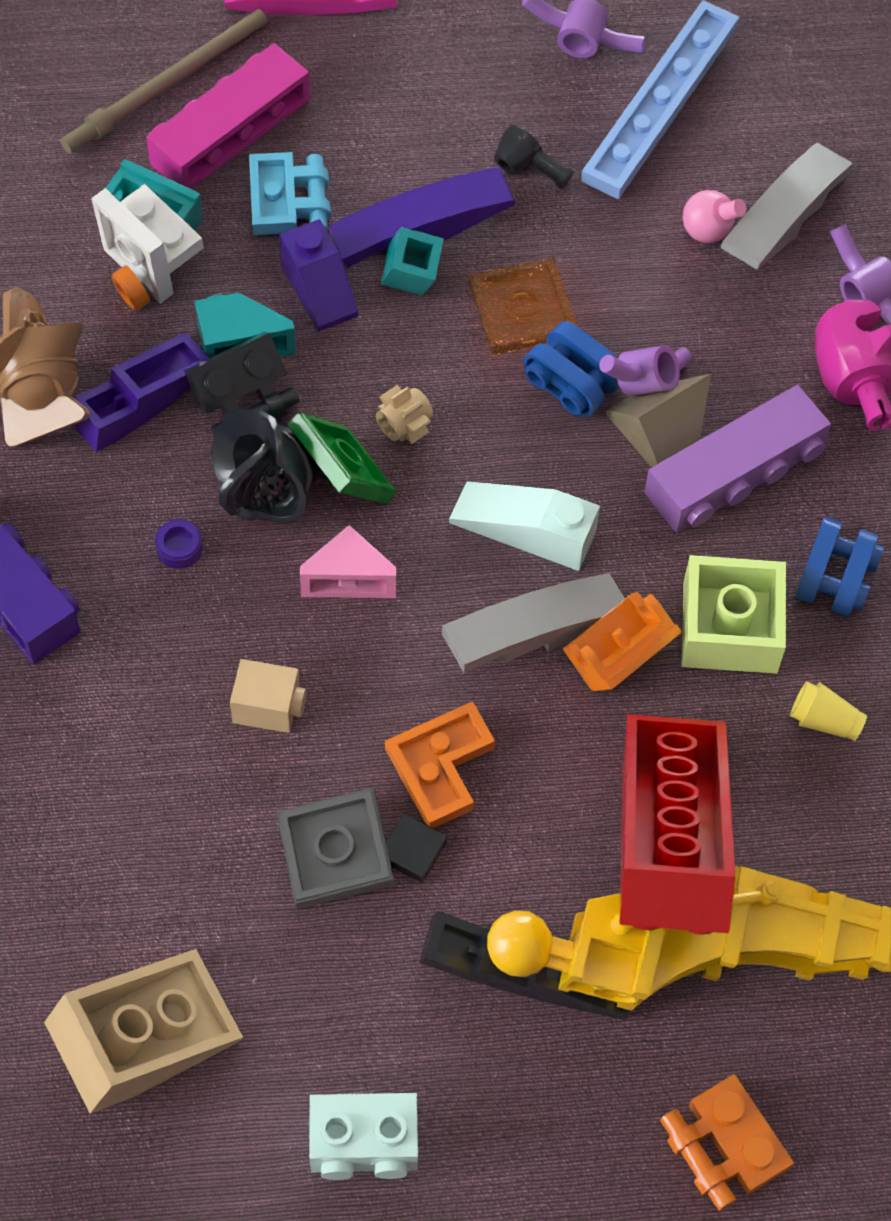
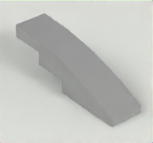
[721,142,853,270]
[442,573,625,673]

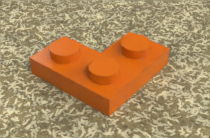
[385,701,495,829]

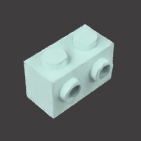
[309,1093,418,1180]

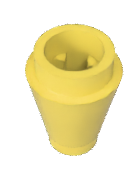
[790,681,867,741]

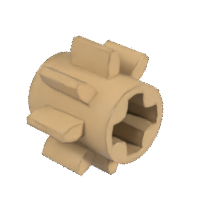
[376,385,433,444]

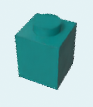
[380,227,444,296]

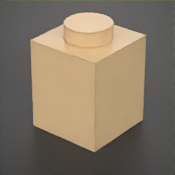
[230,659,307,733]

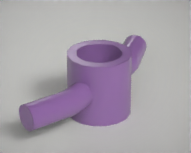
[522,0,646,58]
[830,224,891,325]
[599,345,692,396]

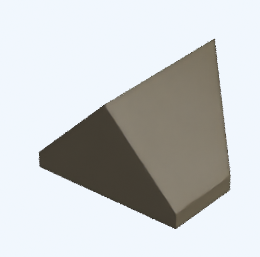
[606,373,712,468]

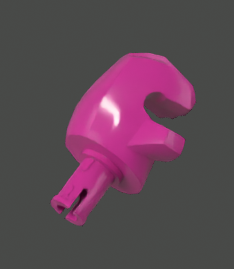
[814,300,891,431]

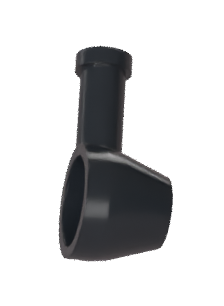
[494,125,574,189]

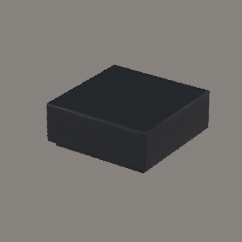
[386,813,447,884]

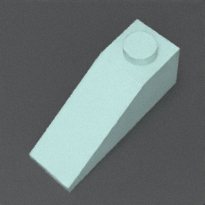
[449,482,600,571]

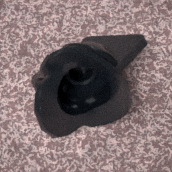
[211,409,329,523]

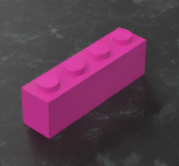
[146,43,310,189]

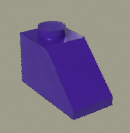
[279,219,359,332]

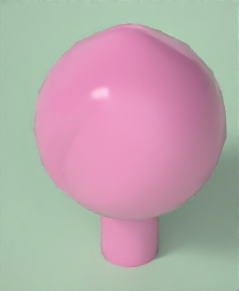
[682,190,747,243]

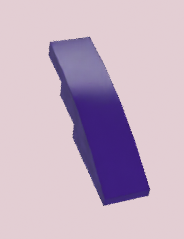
[329,166,515,268]

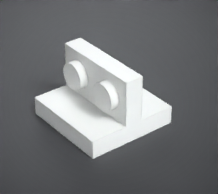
[91,184,204,304]

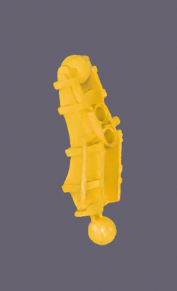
[487,866,891,1011]

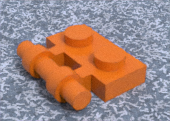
[660,1074,794,1212]

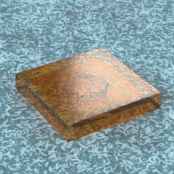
[468,257,578,355]

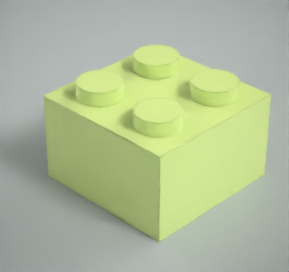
[681,555,786,674]

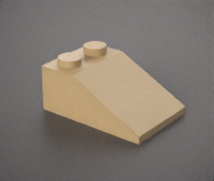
[44,949,243,1114]

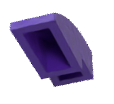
[73,332,209,452]

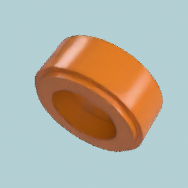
[111,265,151,311]

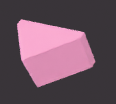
[300,525,396,598]

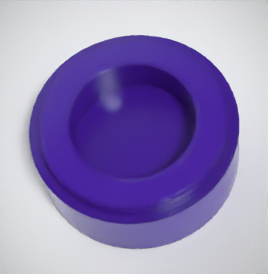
[155,520,203,569]

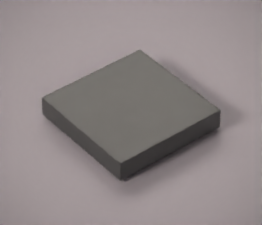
[276,787,396,909]

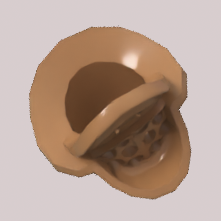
[0,286,90,447]

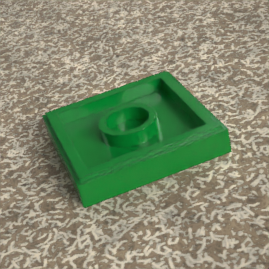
[288,413,397,504]

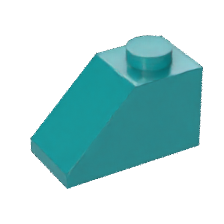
[195,293,296,358]

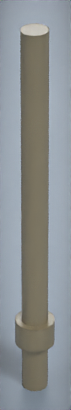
[60,9,267,153]

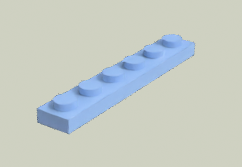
[581,0,739,200]

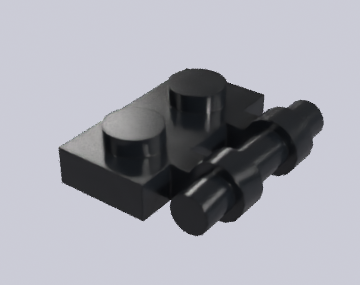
[184,332,300,435]

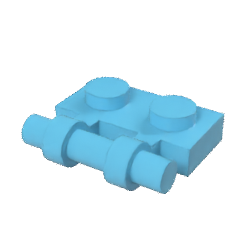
[249,152,331,235]

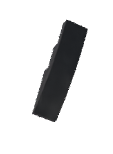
[419,911,630,1020]

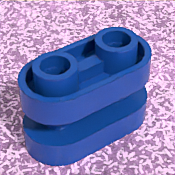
[523,321,620,417]
[794,516,884,617]

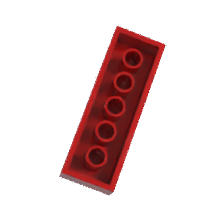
[619,714,736,935]

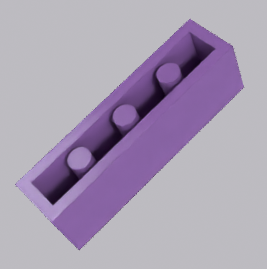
[644,384,831,534]

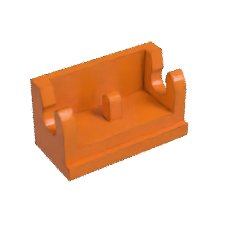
[563,592,682,691]

